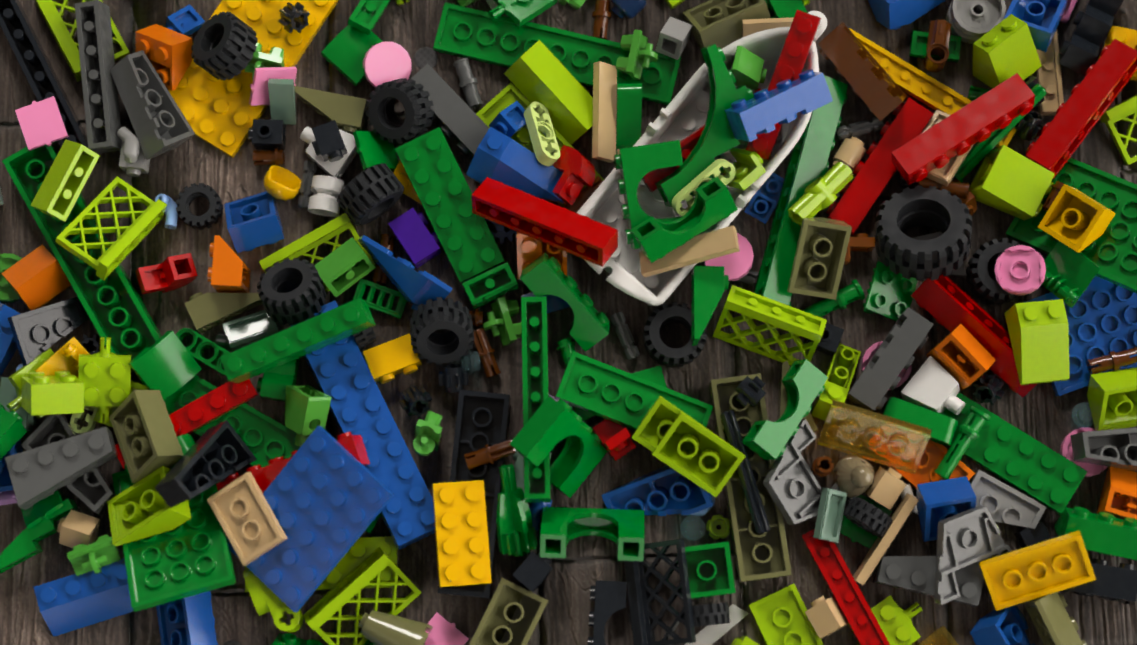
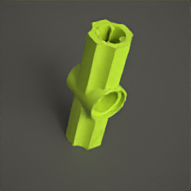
[788,162,854,226]

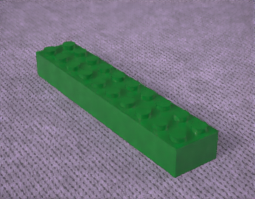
[2,143,162,374]

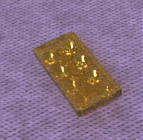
[818,400,931,474]

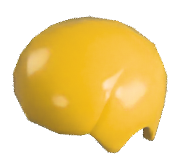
[263,165,301,201]

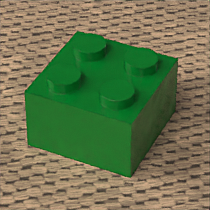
[676,542,736,599]

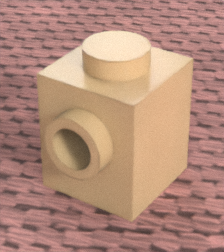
[865,467,907,510]
[57,510,100,548]
[805,596,848,639]

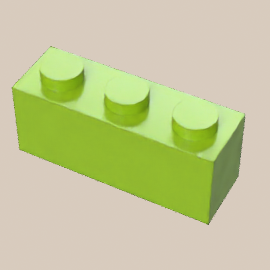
[30,139,100,222]

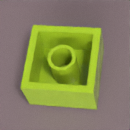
[21,371,84,416]

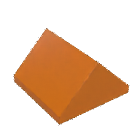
[1,244,71,311]

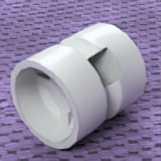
[307,175,344,217]

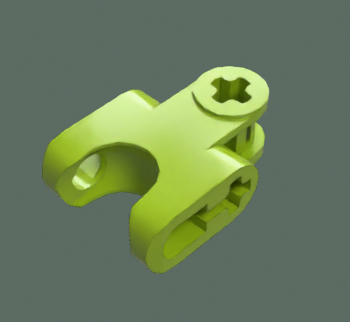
[243,568,304,633]

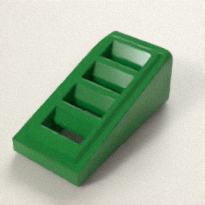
[353,279,407,319]

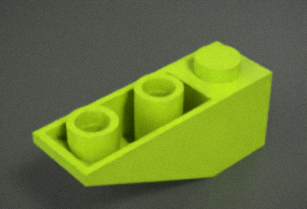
[811,343,861,424]

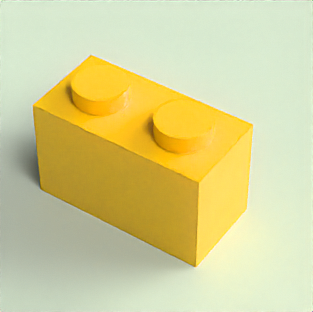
[363,333,422,384]

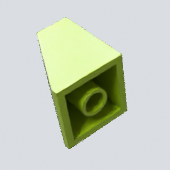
[972,14,1042,88]
[969,145,1055,220]

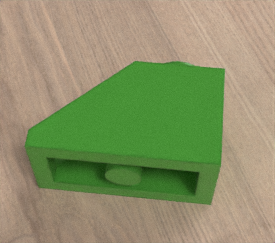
[731,45,767,90]

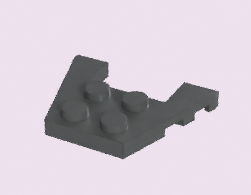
[763,419,852,525]
[935,505,1012,605]

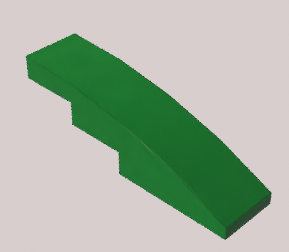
[0,498,79,574]

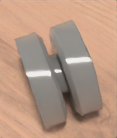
[946,0,1006,44]

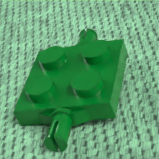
[488,0,557,27]

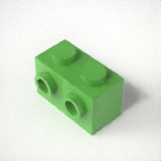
[314,237,376,297]

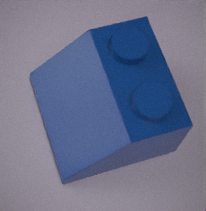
[224,191,284,253]
[916,476,976,542]

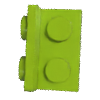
[722,148,766,191]

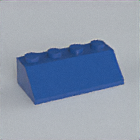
[34,558,134,637]
[156,591,218,645]

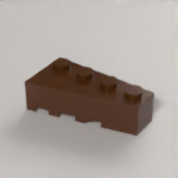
[818,22,907,121]

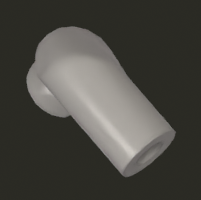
[117,127,141,163]

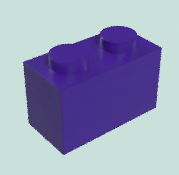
[388,208,441,269]

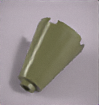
[358,610,433,645]

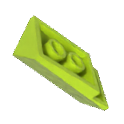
[504,40,593,145]
[632,396,745,497]

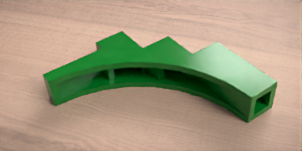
[656,44,754,207]

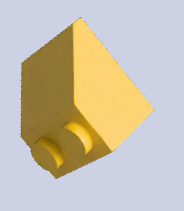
[1038,184,1116,253]

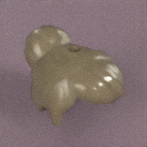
[833,454,875,498]

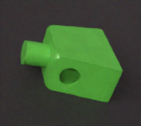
[285,385,331,447]

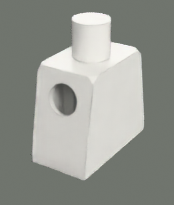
[300,126,357,179]
[901,356,966,415]

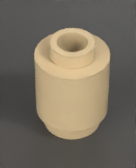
[832,137,866,171]

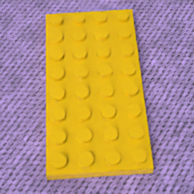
[168,0,339,158]

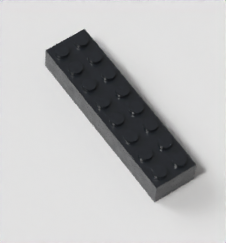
[438,390,511,599]

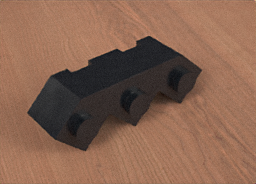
[1058,0,1124,76]

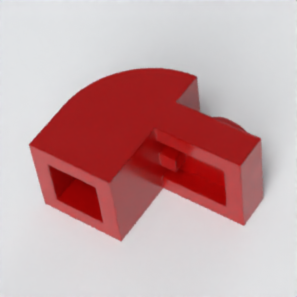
[552,145,596,206]
[135,253,198,294]
[592,419,636,461]

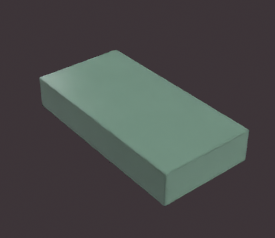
[268,79,297,125]
[222,310,278,348]
[813,487,847,543]

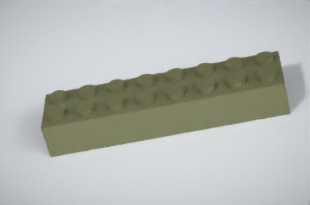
[709,373,792,583]

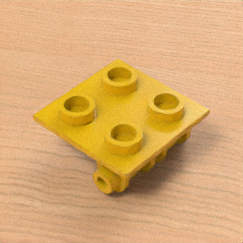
[35,336,89,378]

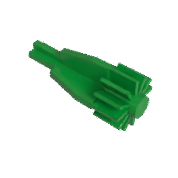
[497,464,537,557]

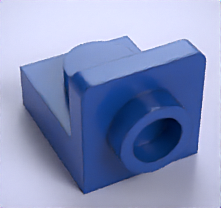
[165,4,205,36]
[489,101,526,138]

